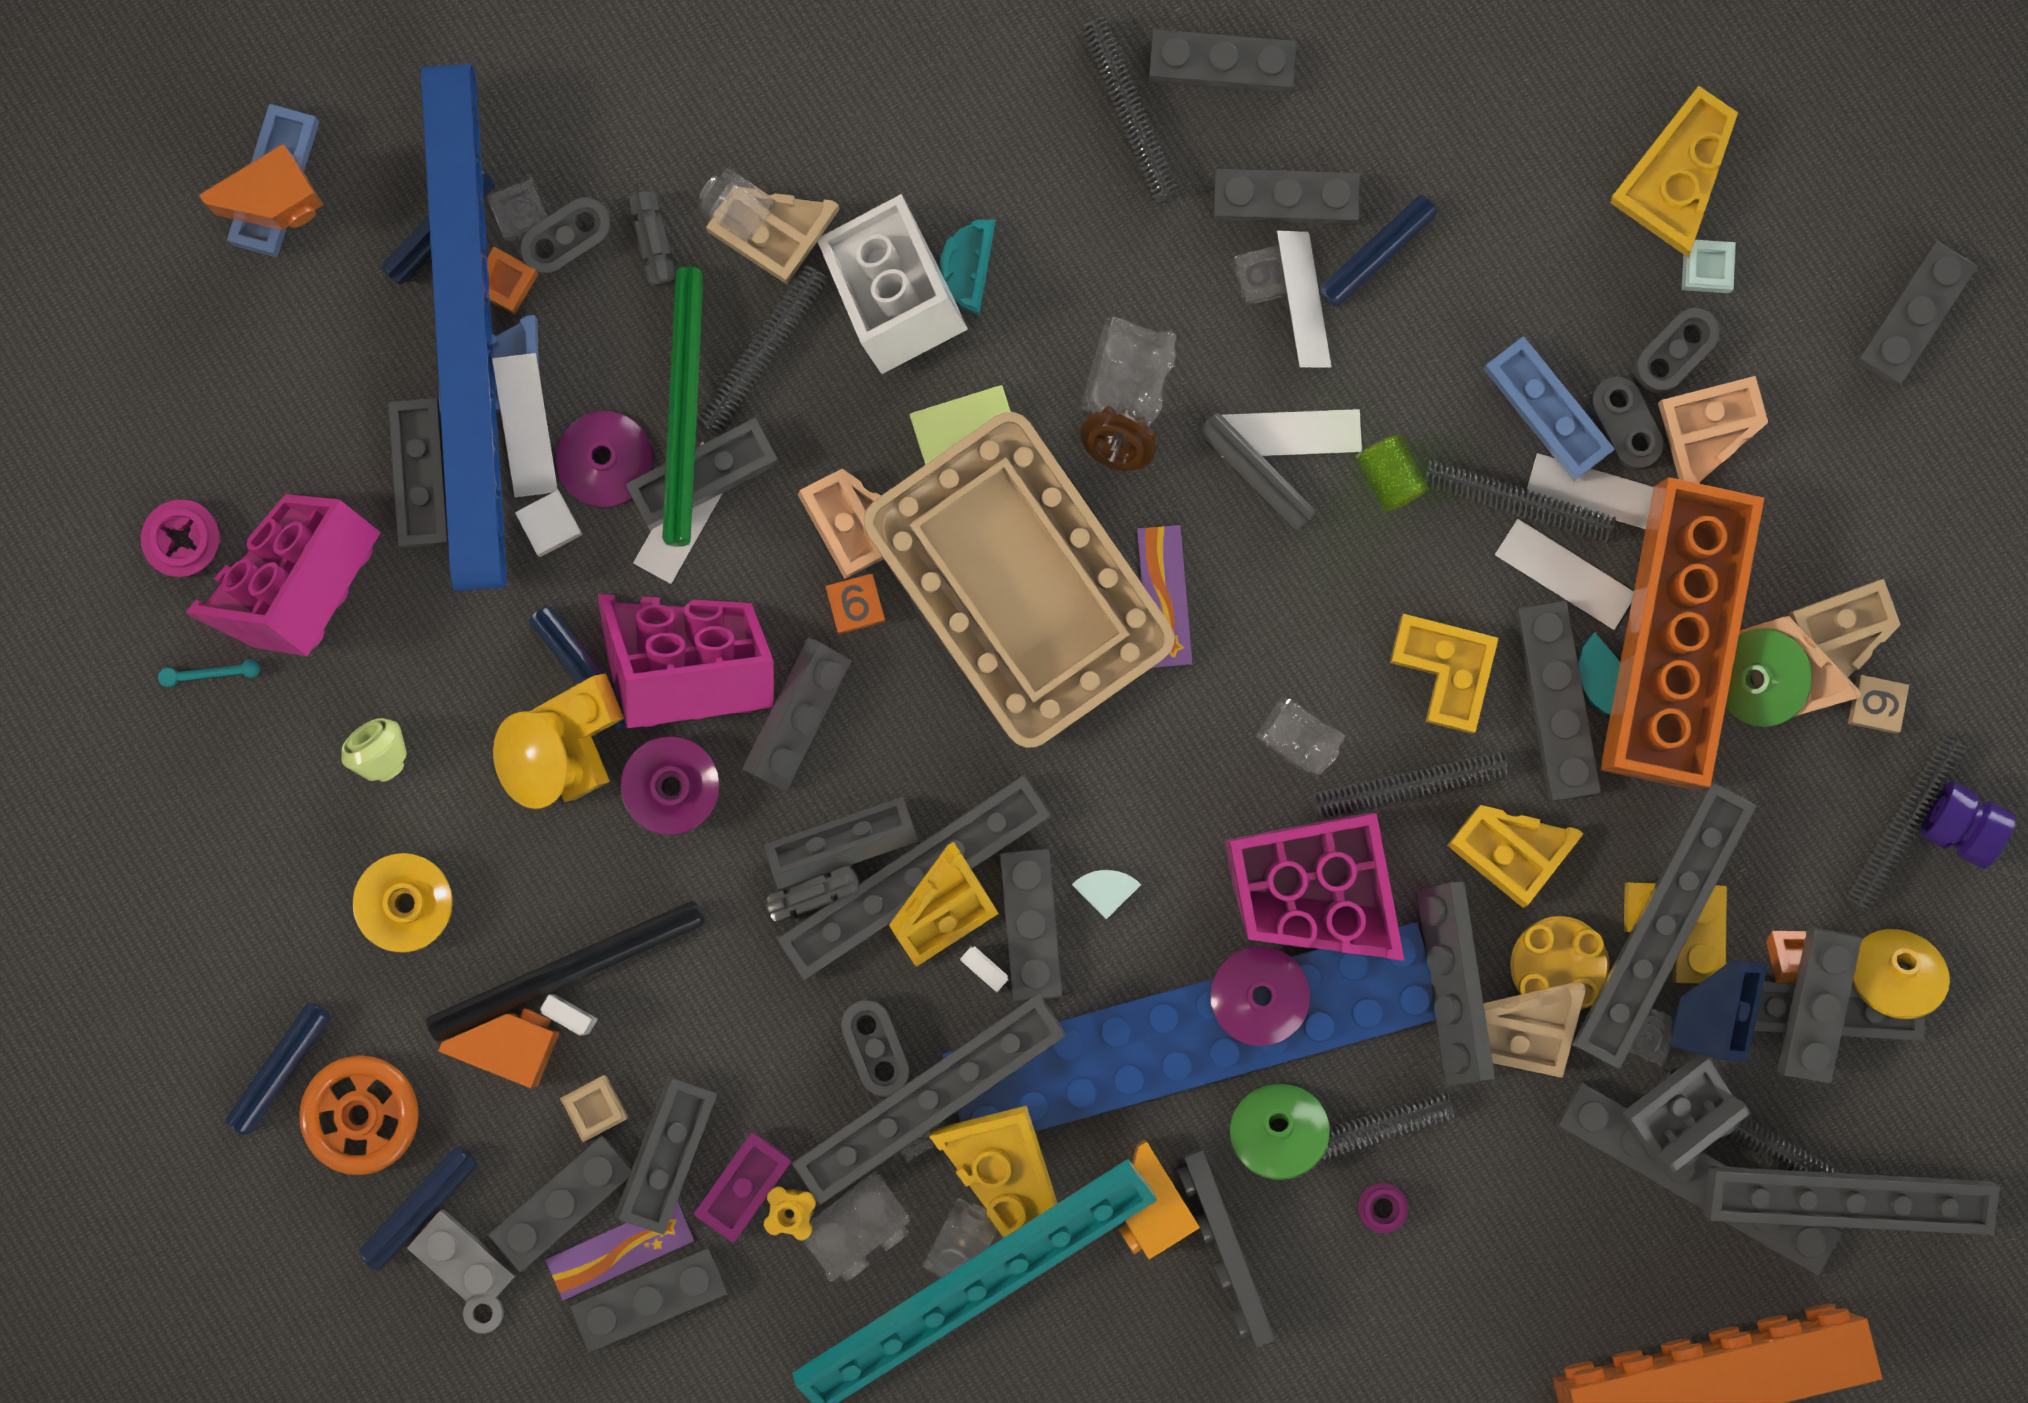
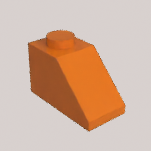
[199,144,324,230]
[438,1008,560,1088]

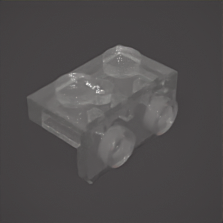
[1079,316,1177,427]

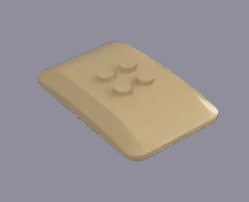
[864,412,1174,748]

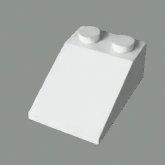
[817,194,968,374]

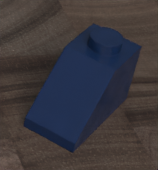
[1671,959,1767,1062]

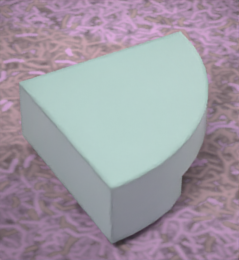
[1072,870,1141,919]

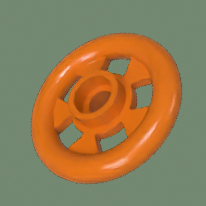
[299,1055,419,1175]

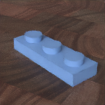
[227,104,320,258]
[1483,336,1615,482]

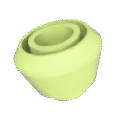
[341,718,407,782]

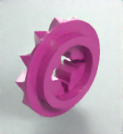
[141,500,222,578]

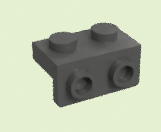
[1622,1054,1750,1172]

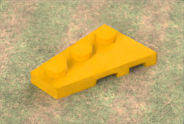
[1610,86,1738,258]
[929,1105,1058,1237]

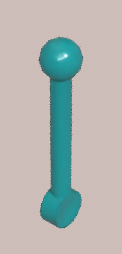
[158,659,261,688]

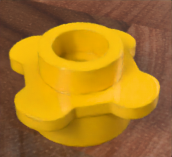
[764,1187,816,1240]

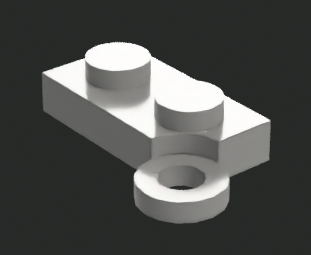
[407,1209,517,1334]

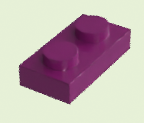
[693,1132,793,1244]

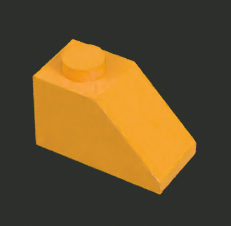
[1118,1140,1200,1260]

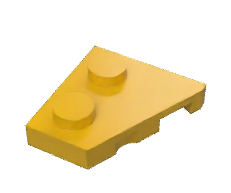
[1447,805,1584,908]
[889,842,999,967]

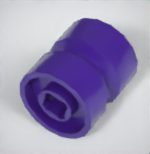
[1920,781,2016,869]

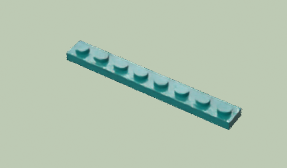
[792,1159,1157,1403]

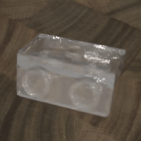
[802,1170,912,1283]

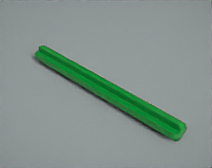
[662,267,703,547]

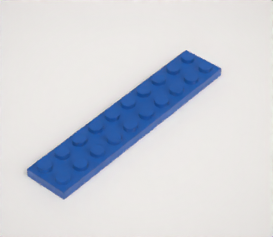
[942,922,1436,1132]

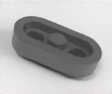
[520,197,610,273]
[1634,308,1720,394]
[1590,376,1663,471]
[841,1000,909,1096]

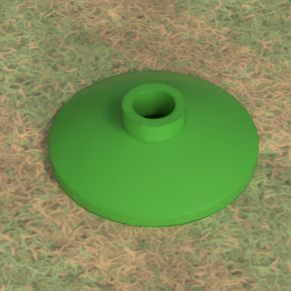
[1725,629,1812,727]
[1230,1084,1330,1180]

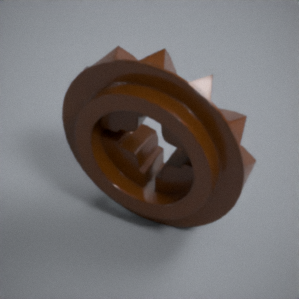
[1080,406,1158,471]

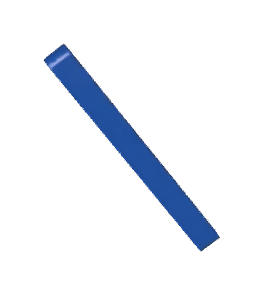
[421,63,507,592]

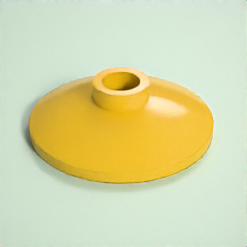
[353,853,453,952]
[1852,929,1950,1019]

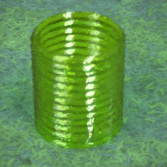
[1356,434,1430,513]

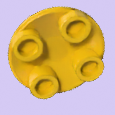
[493,711,576,809]
[1510,916,1610,1011]

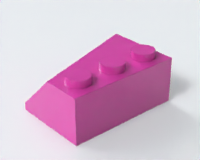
[186,494,381,657]
[598,594,774,728]
[1224,813,1405,961]

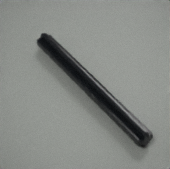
[426,901,704,1041]

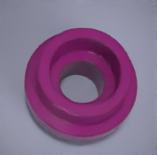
[1358,1183,1408,1233]

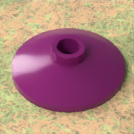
[556,411,653,508]
[621,736,720,835]
[1210,946,1310,1046]

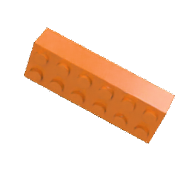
[1600,477,1764,790]
[1552,1303,1882,1403]

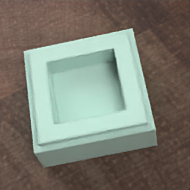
[1682,240,1736,293]

